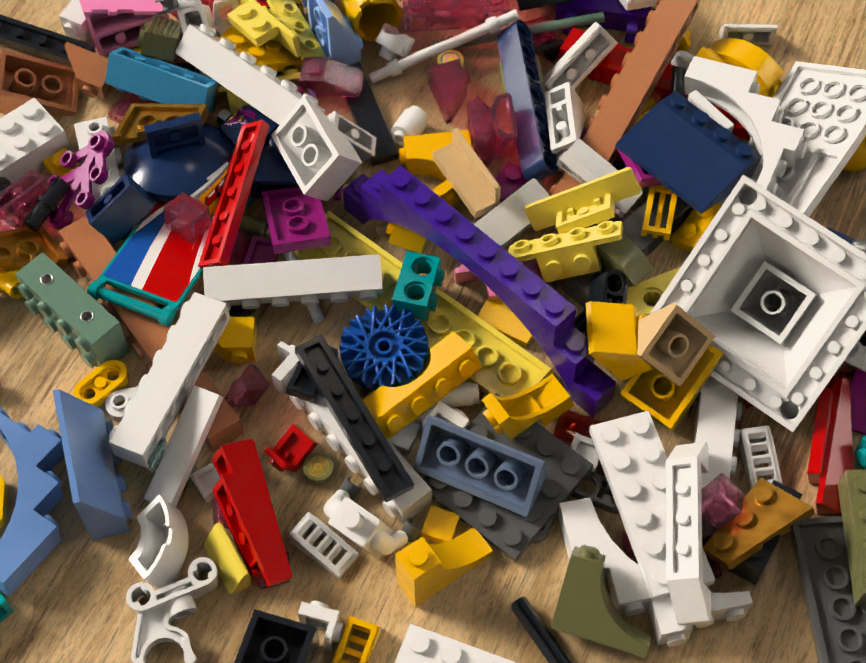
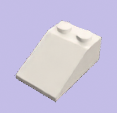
[271,96,362,201]

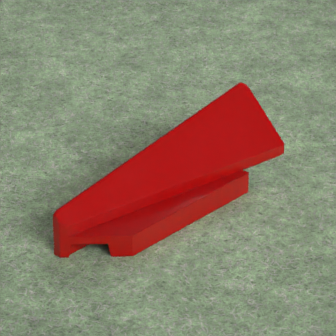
[807,376,853,516]
[212,439,293,587]

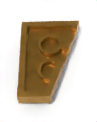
[0,226,68,268]

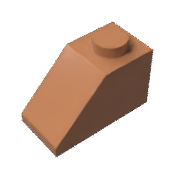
[64,42,112,100]

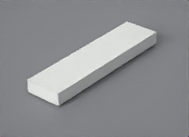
[144,385,224,507]

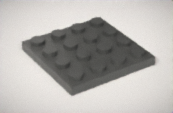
[423,393,593,563]

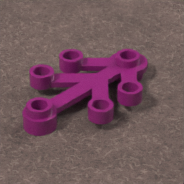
[47,130,114,230]

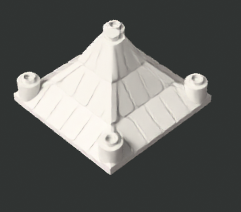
[649,175,866,432]

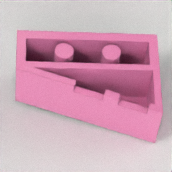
[79,0,170,56]

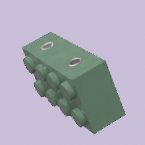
[15,252,130,368]

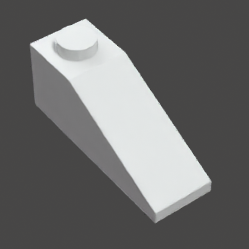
[544,82,585,154]

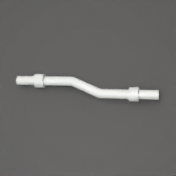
[369,9,520,83]

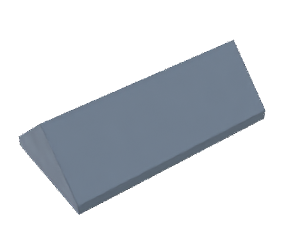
[414,414,547,517]

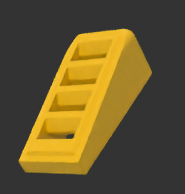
[332,615,381,663]

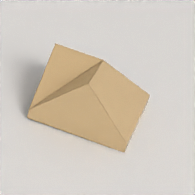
[637,303,715,386]

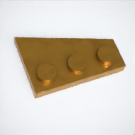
[112,103,209,146]
[703,478,815,570]

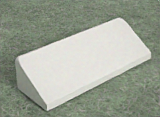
[543,22,618,90]

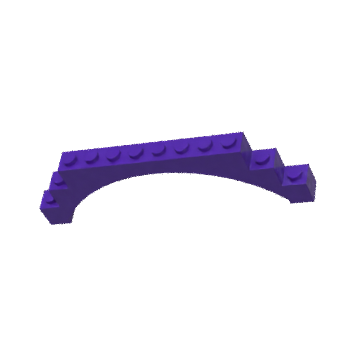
[343,166,616,417]

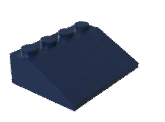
[615,92,762,214]

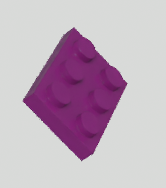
[261,186,331,254]

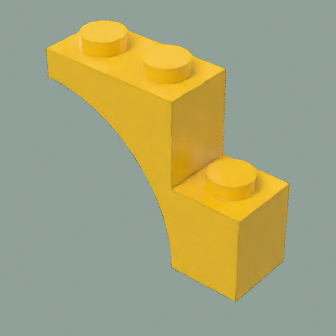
[482,373,574,441]

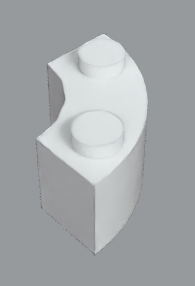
[129,494,189,589]

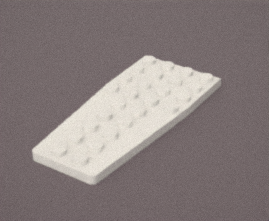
[718,61,866,217]

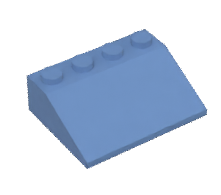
[53,389,133,541]

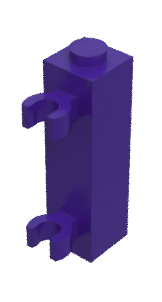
[555,0,656,44]

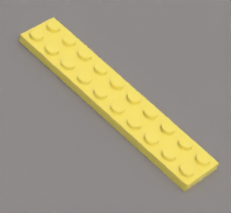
[293,211,551,396]

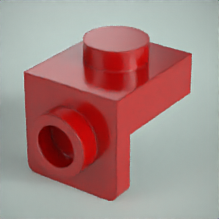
[264,423,319,472]

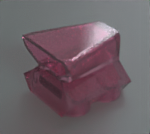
[466,93,518,168]

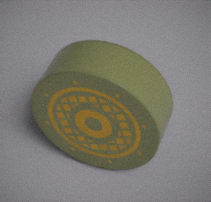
[303,453,334,485]

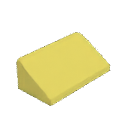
[204,522,252,595]

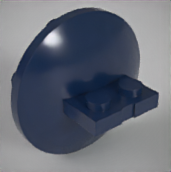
[124,112,234,205]

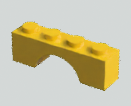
[363,331,483,439]

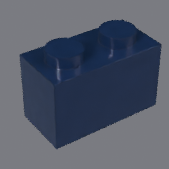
[86,173,155,245]

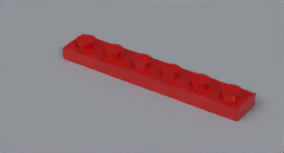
[198,120,270,270]

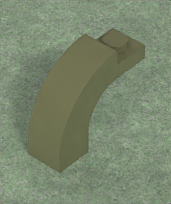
[585,224,654,287]

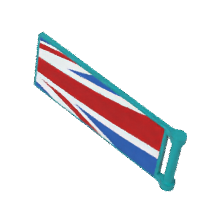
[87,188,254,327]

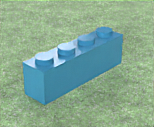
[105,47,219,114]

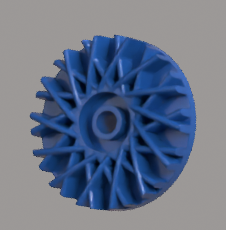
[339,305,429,391]

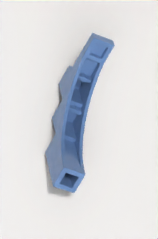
[0,408,65,597]

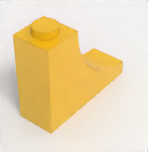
[399,130,472,214]
[395,528,493,607]

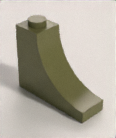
[550,545,652,658]

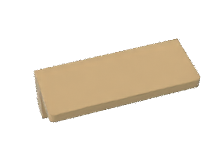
[432,129,501,219]

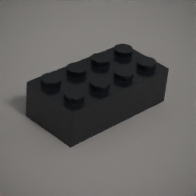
[234,609,320,663]

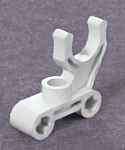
[126,557,220,663]

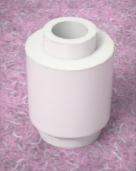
[391,106,428,146]

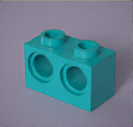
[392,251,445,321]

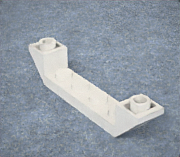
[666,442,711,626]

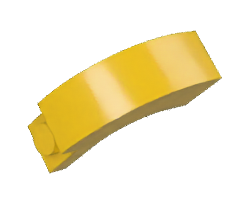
[707,38,784,98]

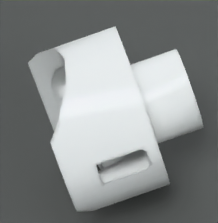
[375,23,415,61]

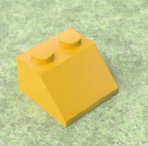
[585,301,654,381]

